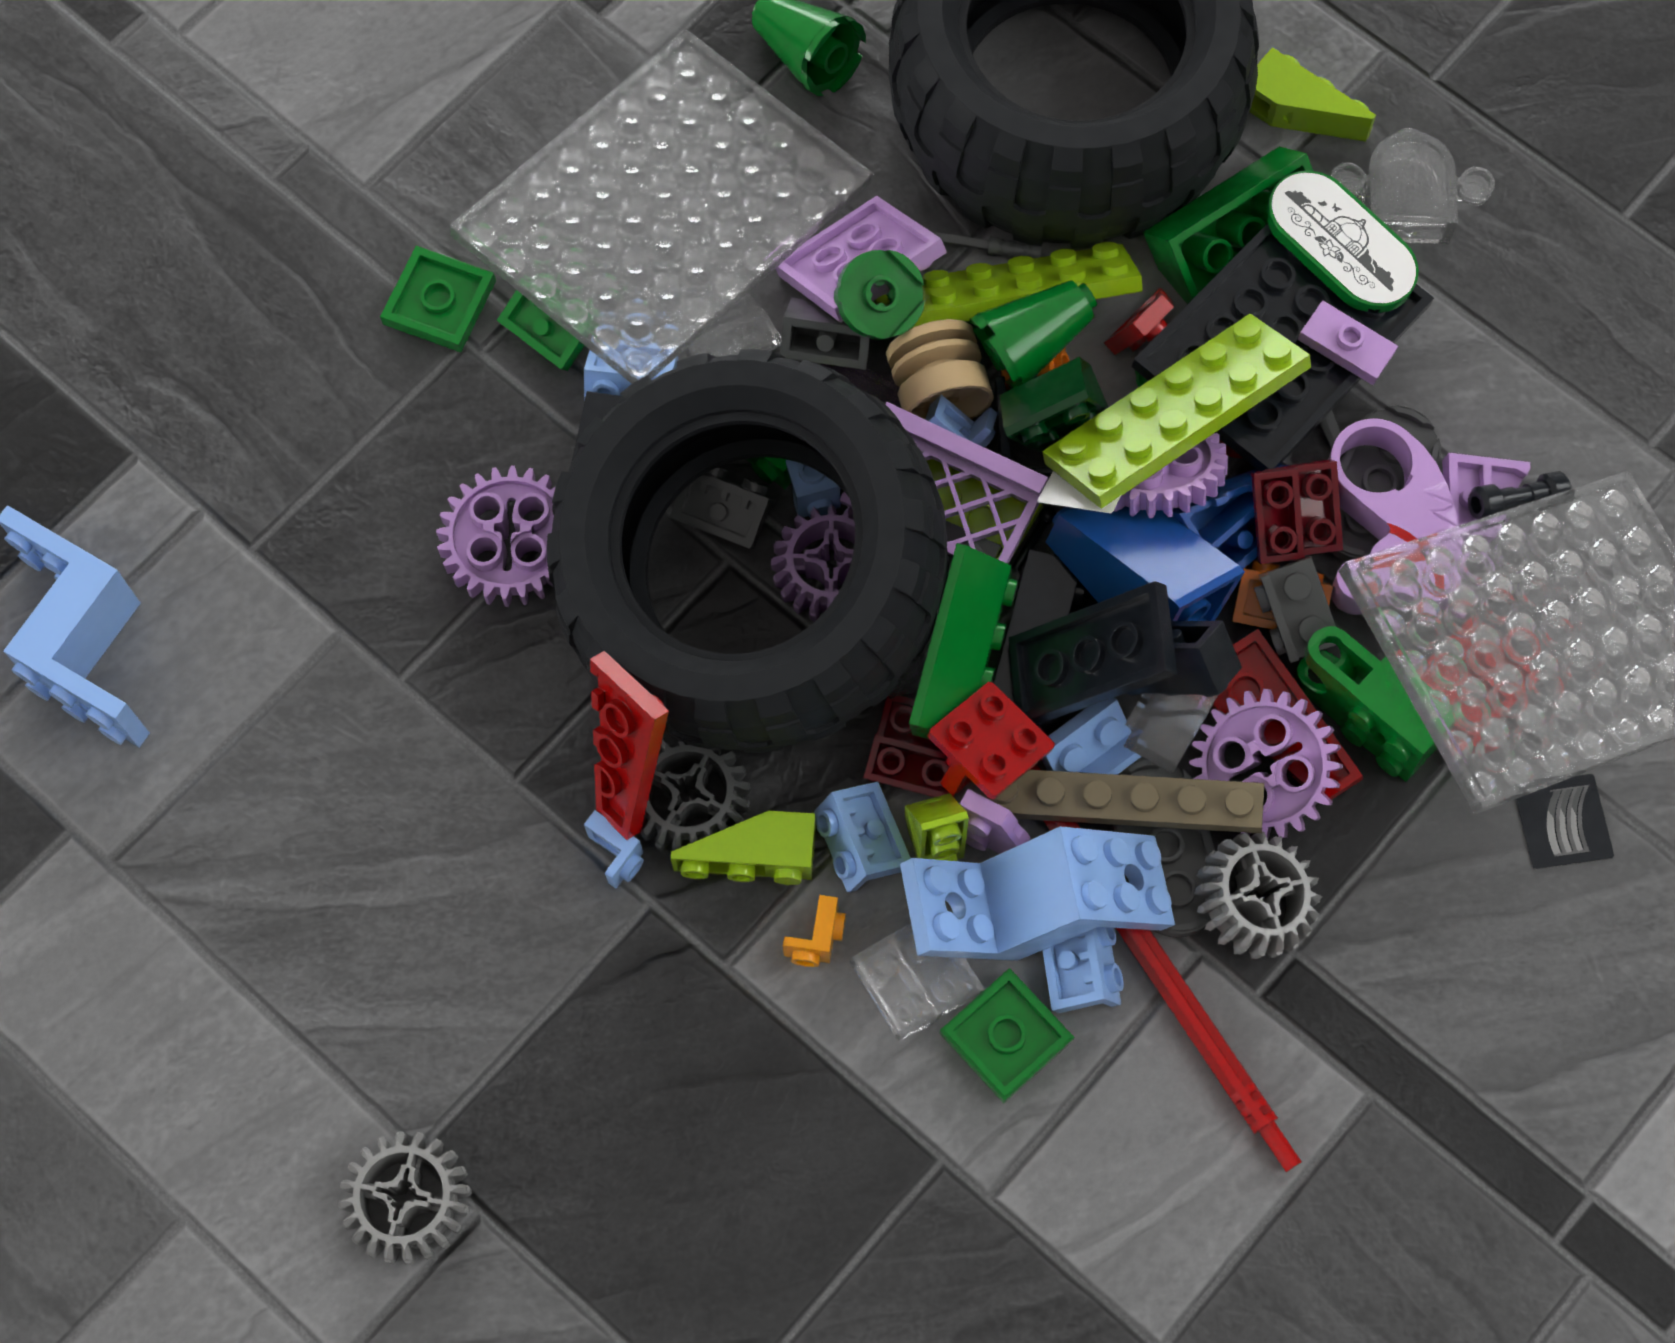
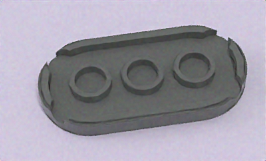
[1331,405,1441,562]
[1110,757,1215,938]

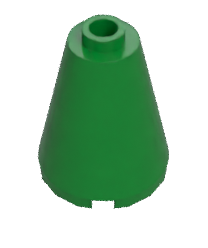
[752,0,866,96]
[969,280,1097,389]

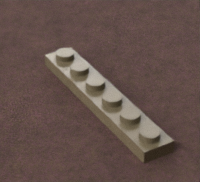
[981,770,1264,833]

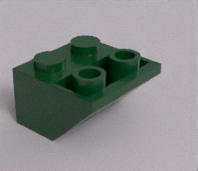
[999,356,1108,451]

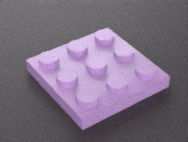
[773,196,947,323]

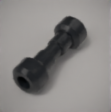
[1468,471,1572,522]

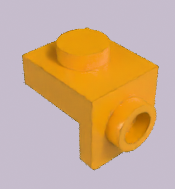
[783,895,846,967]

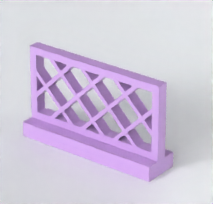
[840,402,1048,564]

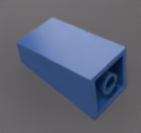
[1045,506,1245,621]

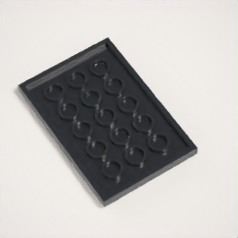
[1131,223,1434,471]

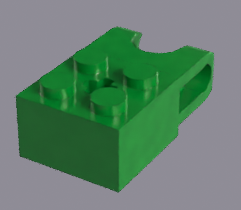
[1295,626,1460,782]

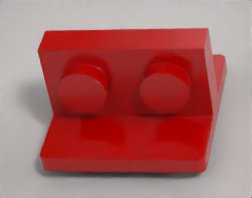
[927,682,1055,799]

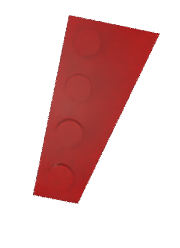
[1198,629,1363,800]
[590,651,669,840]

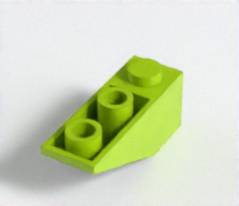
[1249,47,1376,142]
[904,793,969,861]
[671,810,816,885]

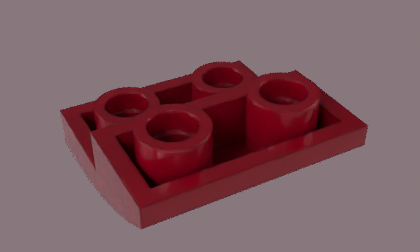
[1251,459,1343,564]
[863,693,955,798]

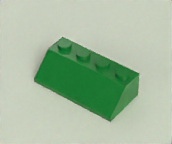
[1143,146,1313,305]
[909,543,1018,740]

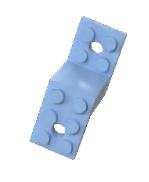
[0,505,150,748]
[900,826,1175,961]

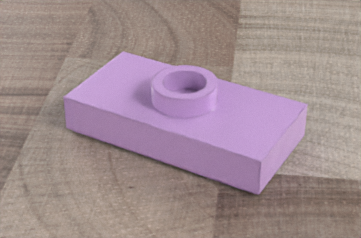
[1297,300,1398,385]

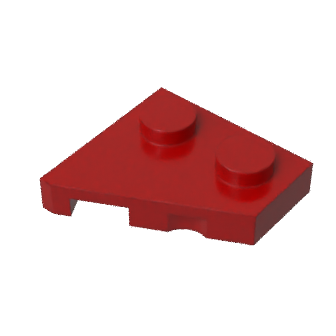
[1104,287,1174,355]

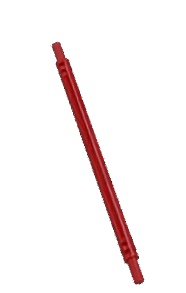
[1030,764,1302,1172]

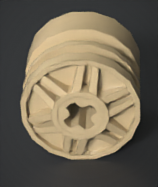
[886,319,994,419]

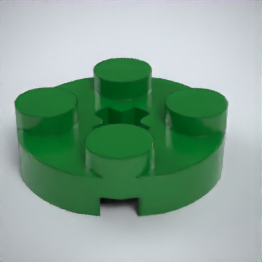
[833,250,925,341]

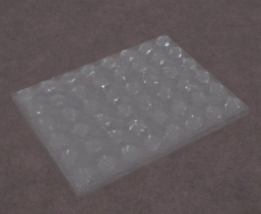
[449,29,873,384]
[1339,470,1675,814]

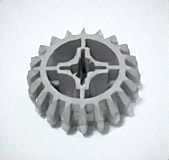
[1194,832,1323,959]
[338,1132,472,1265]

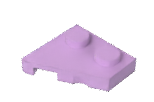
[1442,453,1530,546]
[960,789,1031,854]

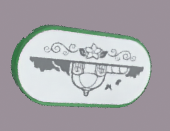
[1267,171,1419,312]

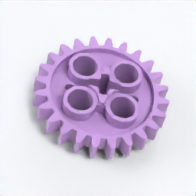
[1114,433,1228,518]
[436,466,555,607]
[1189,689,1343,840]

